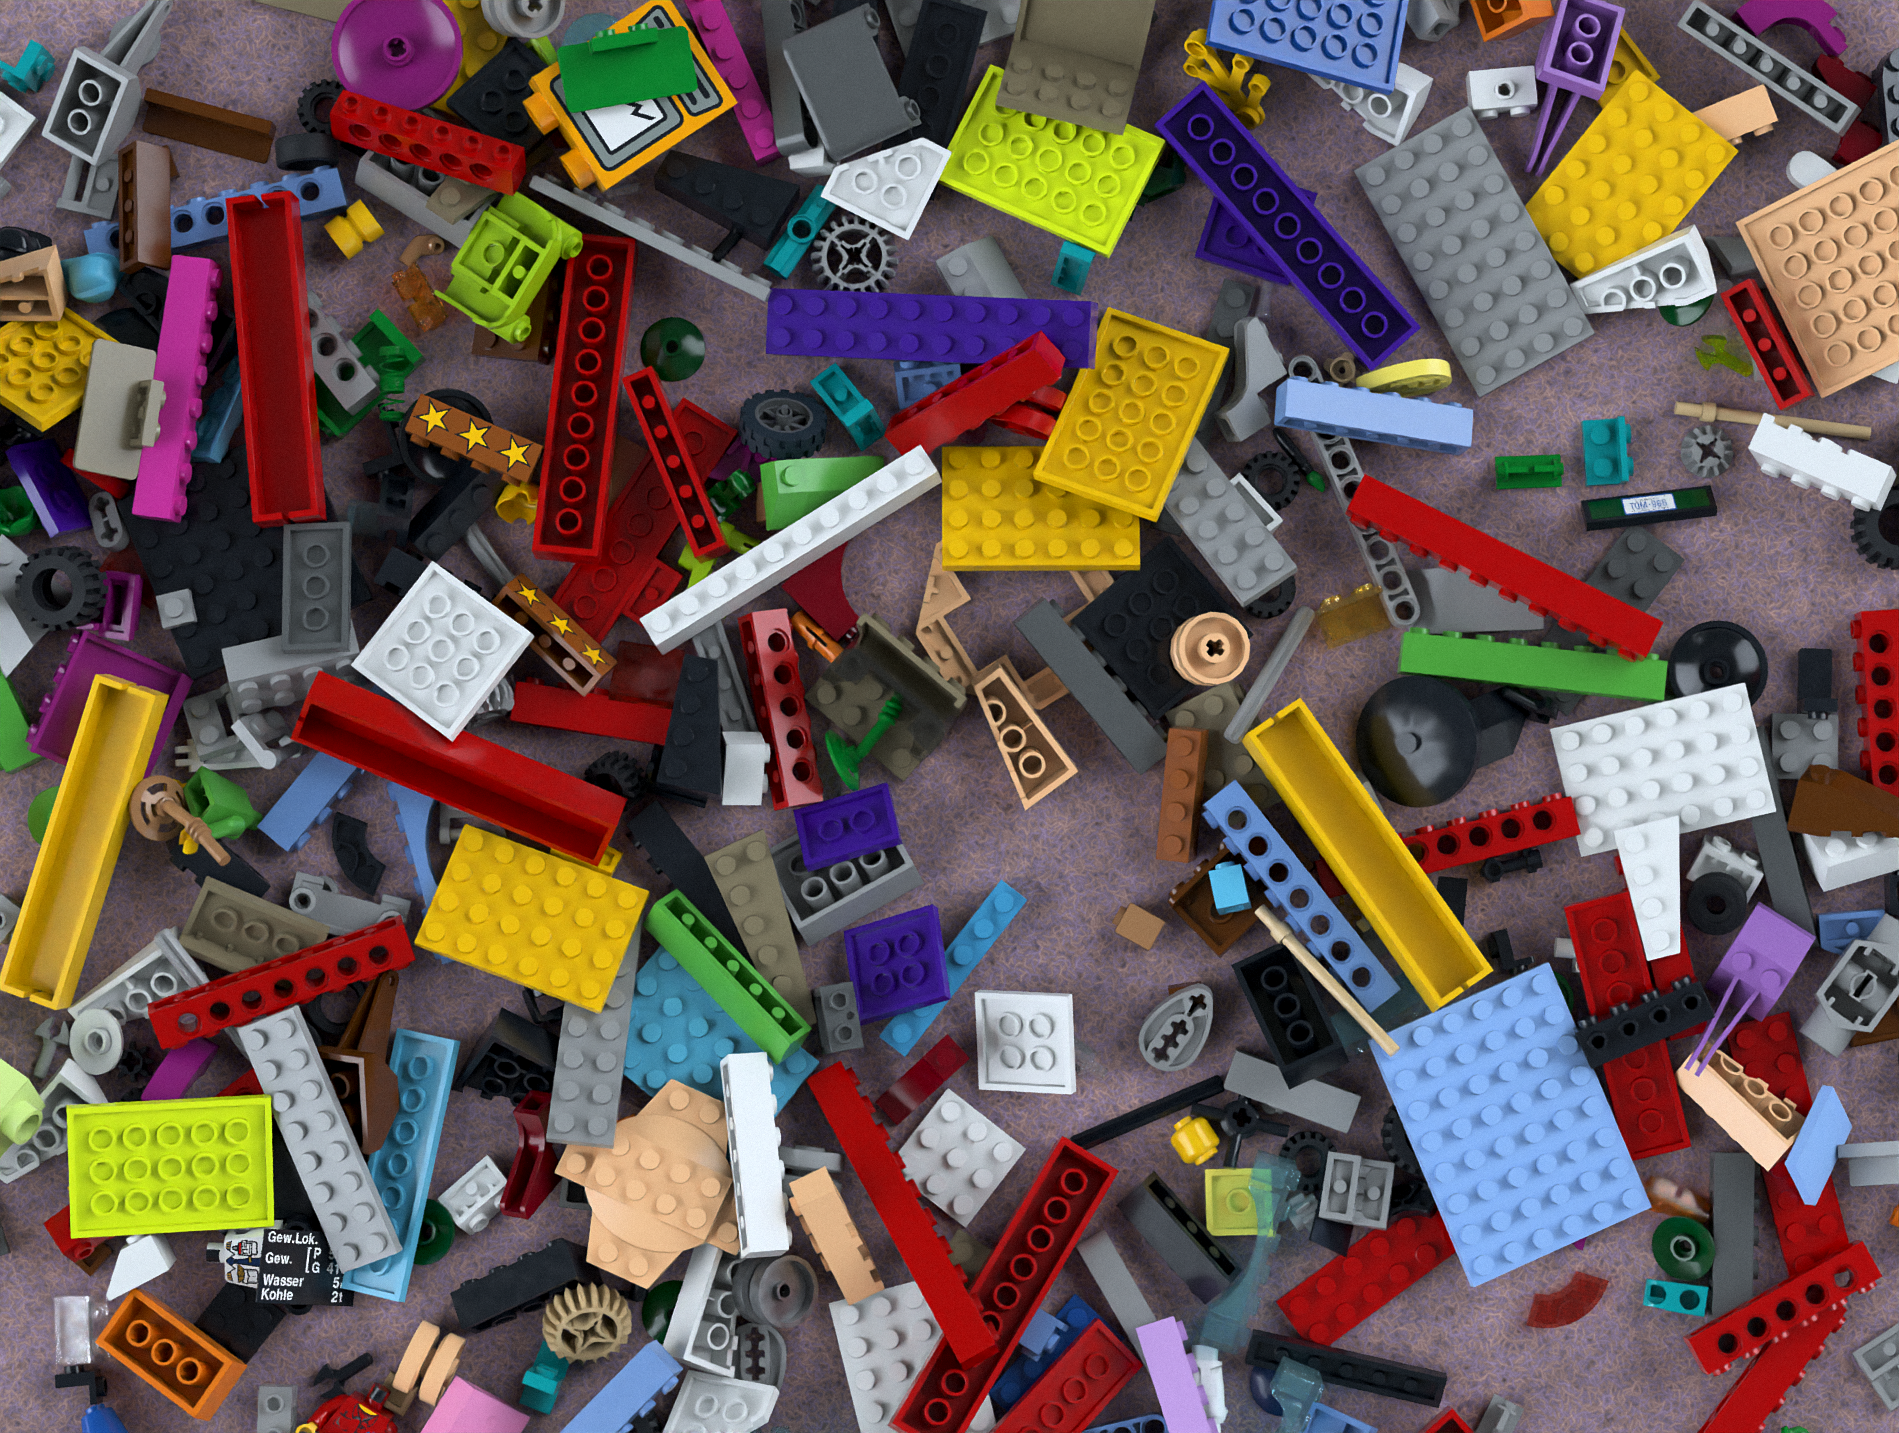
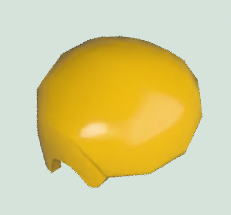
[495,482,539,525]

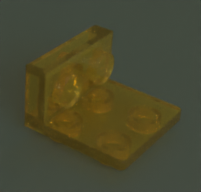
[1315,583,1390,650]

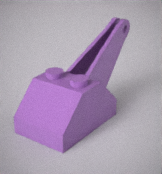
[1524,0,1626,177]
[1684,902,1816,1077]

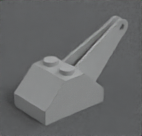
[41,0,173,166]

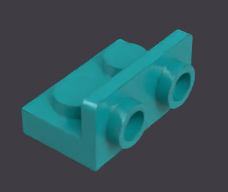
[1581,416,1634,487]

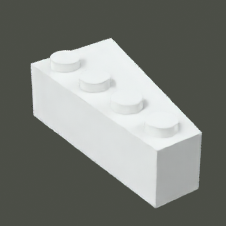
[1748,412,1897,511]
[1613,815,1680,961]
[1796,831,1899,892]
[663,1243,746,1379]

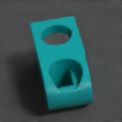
[1642,1278,1709,1317]

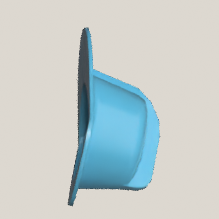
[60,252,124,303]

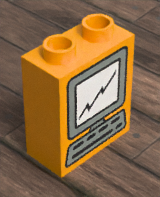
[522,0,738,194]

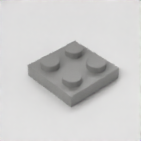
[1770,713,1838,780]

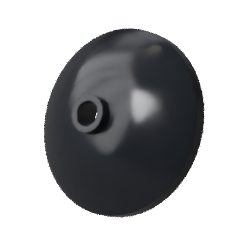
[398,388,494,486]
[1668,620,1768,707]

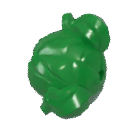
[0,486,44,538]

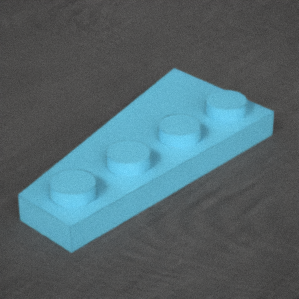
[190,353,243,463]

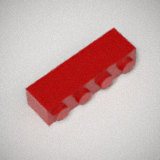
[1720,279,1815,411]

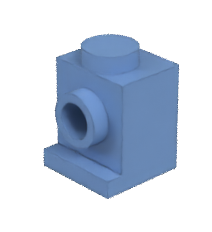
[1018,1308,1069,1362]

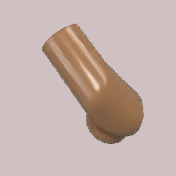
[398,234,445,269]

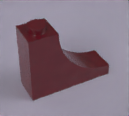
[781,537,860,643]
[875,1034,970,1126]

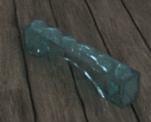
[1198,1149,1301,1355]

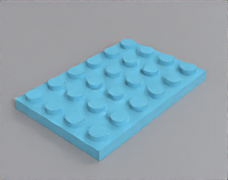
[623,945,820,1162]

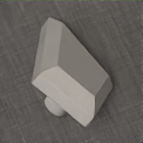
[1706,236,1759,278]

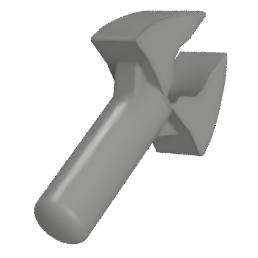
[33,1017,70,1079]

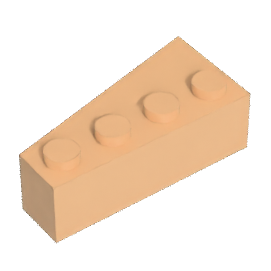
[971,661,1078,811]
[789,1166,885,1306]

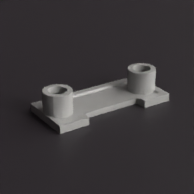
[287,871,411,947]

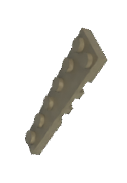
[704,828,818,1026]

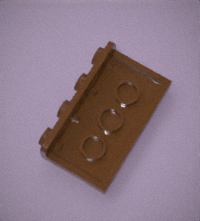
[471,257,567,365]
[1168,812,1315,958]

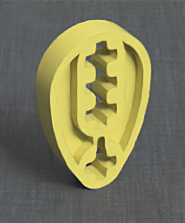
[1355,359,1452,397]

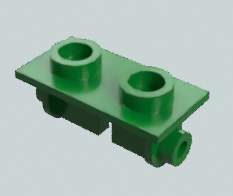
[1495,454,1564,490]

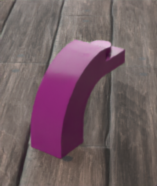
[1731,0,1848,57]
[140,1036,220,1101]

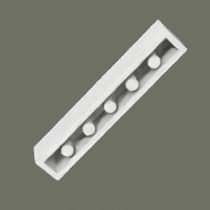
[720,1052,792,1259]

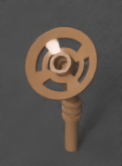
[129,775,231,866]

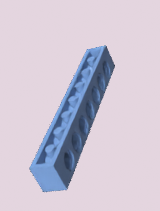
[84,165,349,258]
[1202,779,1401,1014]

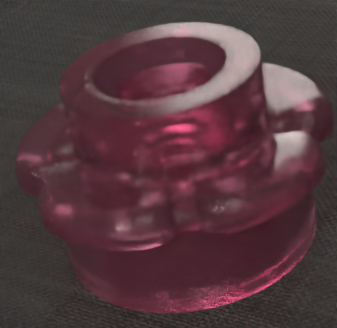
[958,421,988,444]

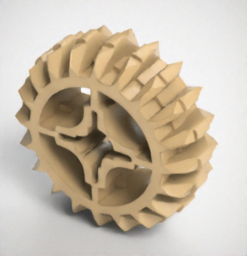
[542,1282,632,1366]

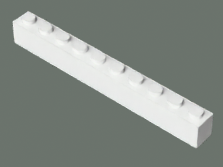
[640,444,942,655]

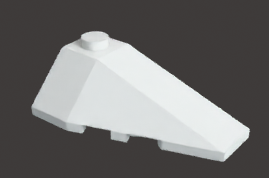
[1307,62,1433,146]
[1570,224,1717,314]
[67,926,207,1026]
[0,1057,109,1184]

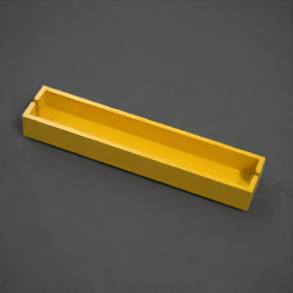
[0,674,169,1010]
[1241,697,1494,1013]

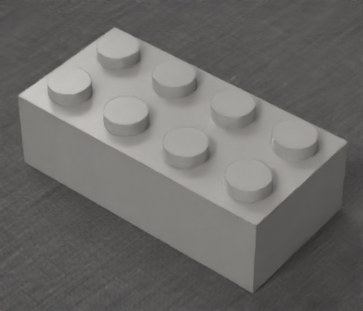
[221,619,367,715]

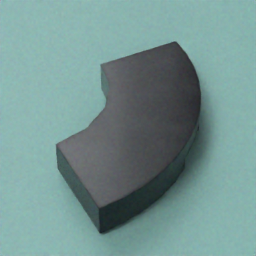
[332,811,386,896]
[1386,1180,1438,1230]

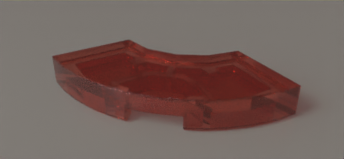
[1526,1271,1609,1328]

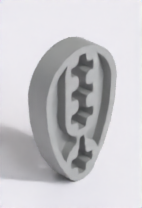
[1139,983,1213,1071]
[731,1322,787,1392]

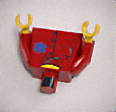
[295,1382,398,1433]

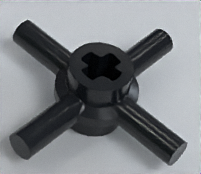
[1190,1094,1290,1170]

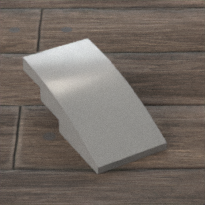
[1406,568,1544,635]

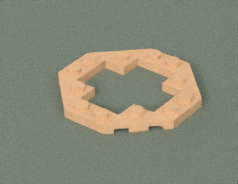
[915,540,1115,711]

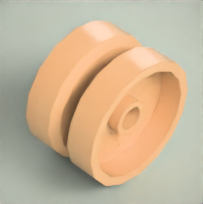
[1170,612,1250,686]
[392,1320,466,1406]

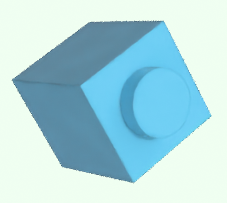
[1208,861,1252,915]

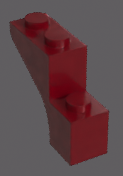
[1811,53,1882,167]
[500,1090,562,1220]

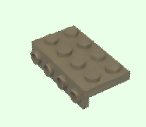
[1165,680,1282,827]
[179,876,330,990]

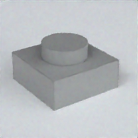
[156,589,197,630]

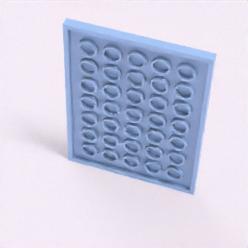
[1367,962,1652,1287]

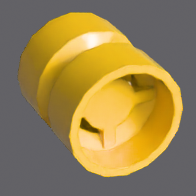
[323,199,385,260]

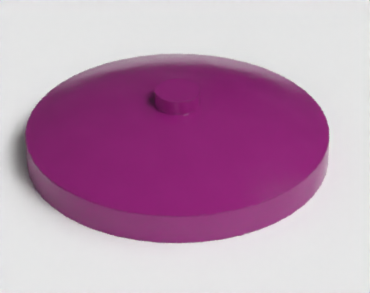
[331,0,463,112]

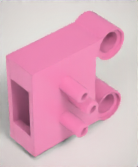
[421,1375,530,1433]

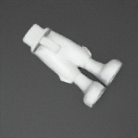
[1192,1345,1228,1433]

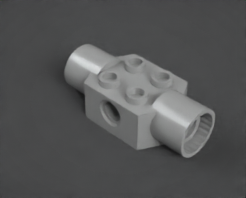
[1799,913,1899,1058]

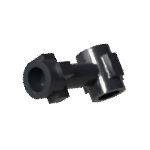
[1479,848,1543,883]

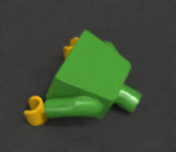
[163,765,263,854]

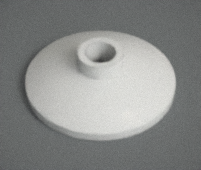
[69,1008,124,1075]

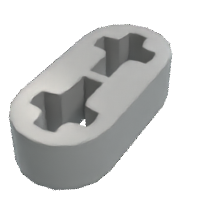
[88,491,130,552]

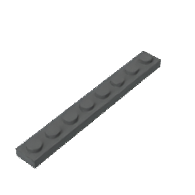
[1149,279,1255,537]

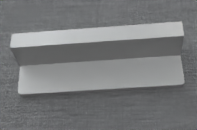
[1224,1048,1361,1133]
[1837,1141,1899,1187]

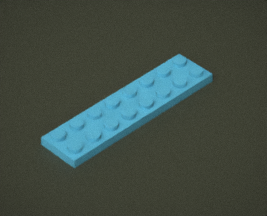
[341,1028,461,1302]

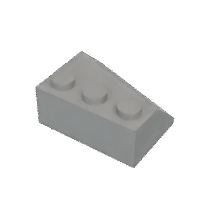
[0,534,72,679]

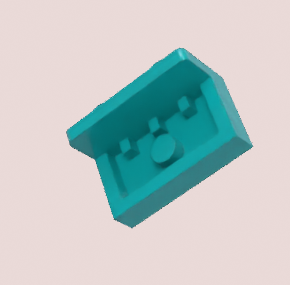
[0,40,56,93]

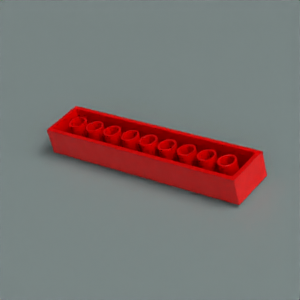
[532,233,639,565]
[887,1136,1119,1433]

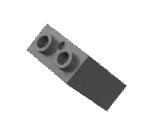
[811,981,864,1055]

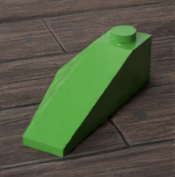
[760,456,884,531]

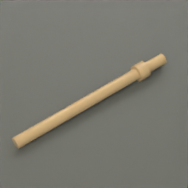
[1674,401,1871,440]
[1255,904,1400,1057]

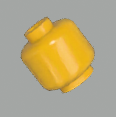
[1170,1115,1220,1166]

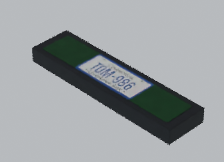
[1581,485,1717,531]

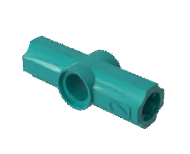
[763,184,838,280]

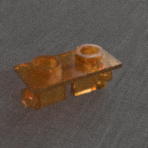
[391,261,449,332]
[1645,1175,1711,1224]

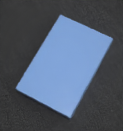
[1785,1085,1852,1206]

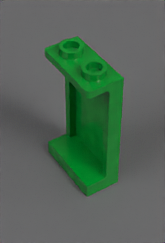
[314,308,426,440]

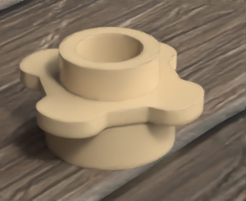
[1323,352,1361,387]

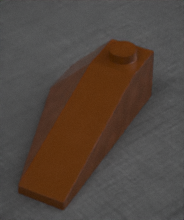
[1787,764,1899,838]

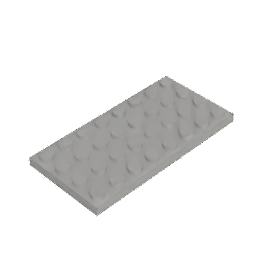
[1354,106,1595,398]

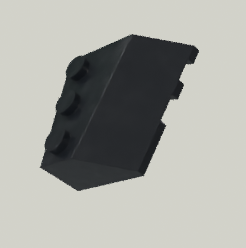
[451,1007,560,1107]

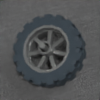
[738,389,827,461]

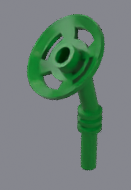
[825,669,918,791]

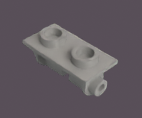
[1475,1393,1524,1433]

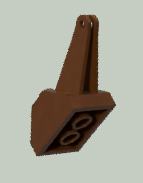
[317,969,399,1155]

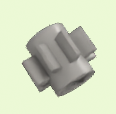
[1284,1192,1318,1233]

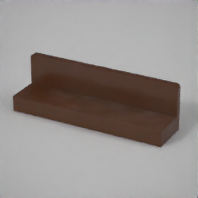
[142,88,277,164]
[118,140,171,274]

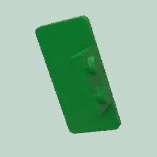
[556,23,698,113]

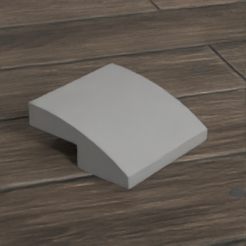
[1319,1151,1396,1230]
[1852,1323,1899,1413]

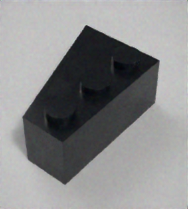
[165,827,271,898]

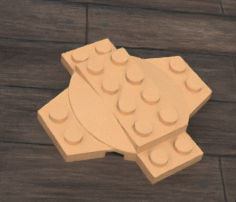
[554,1079,740,1290]

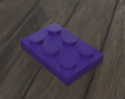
[5,438,93,538]
[793,782,903,872]

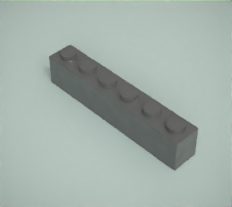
[1012,597,1168,775]
[1707,1152,1760,1352]

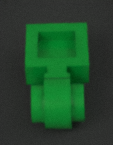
[707,468,757,523]

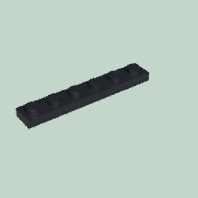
[1245,1329,1447,1408]

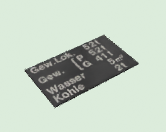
[255,1228,355,1307]

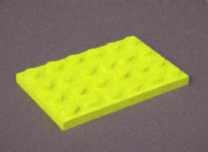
[938,64,1167,258]
[66,1094,274,1239]

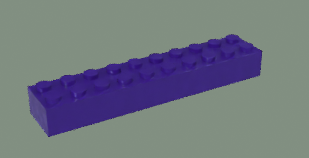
[1154,80,1421,372]
[766,288,1098,370]

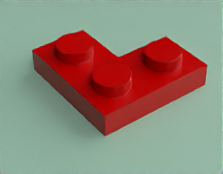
[621,557,685,649]

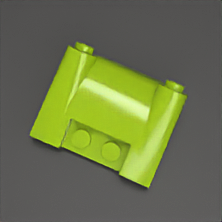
[433,191,583,344]

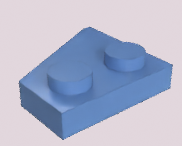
[1816,908,1885,955]

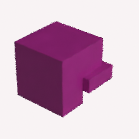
[72,570,144,641]

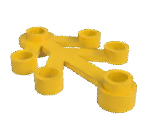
[1183,29,1271,130]

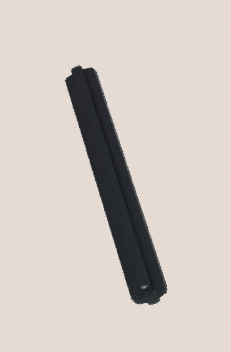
[1070,1075,1225,1150]

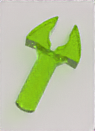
[1694,335,1753,377]

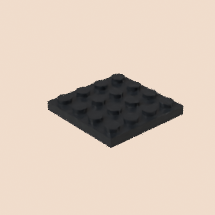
[1069,535,1254,721]

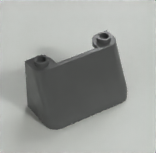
[782,3,922,161]

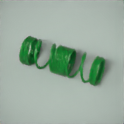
[379,346,405,421]

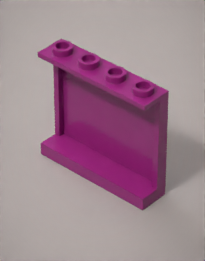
[25,629,193,779]

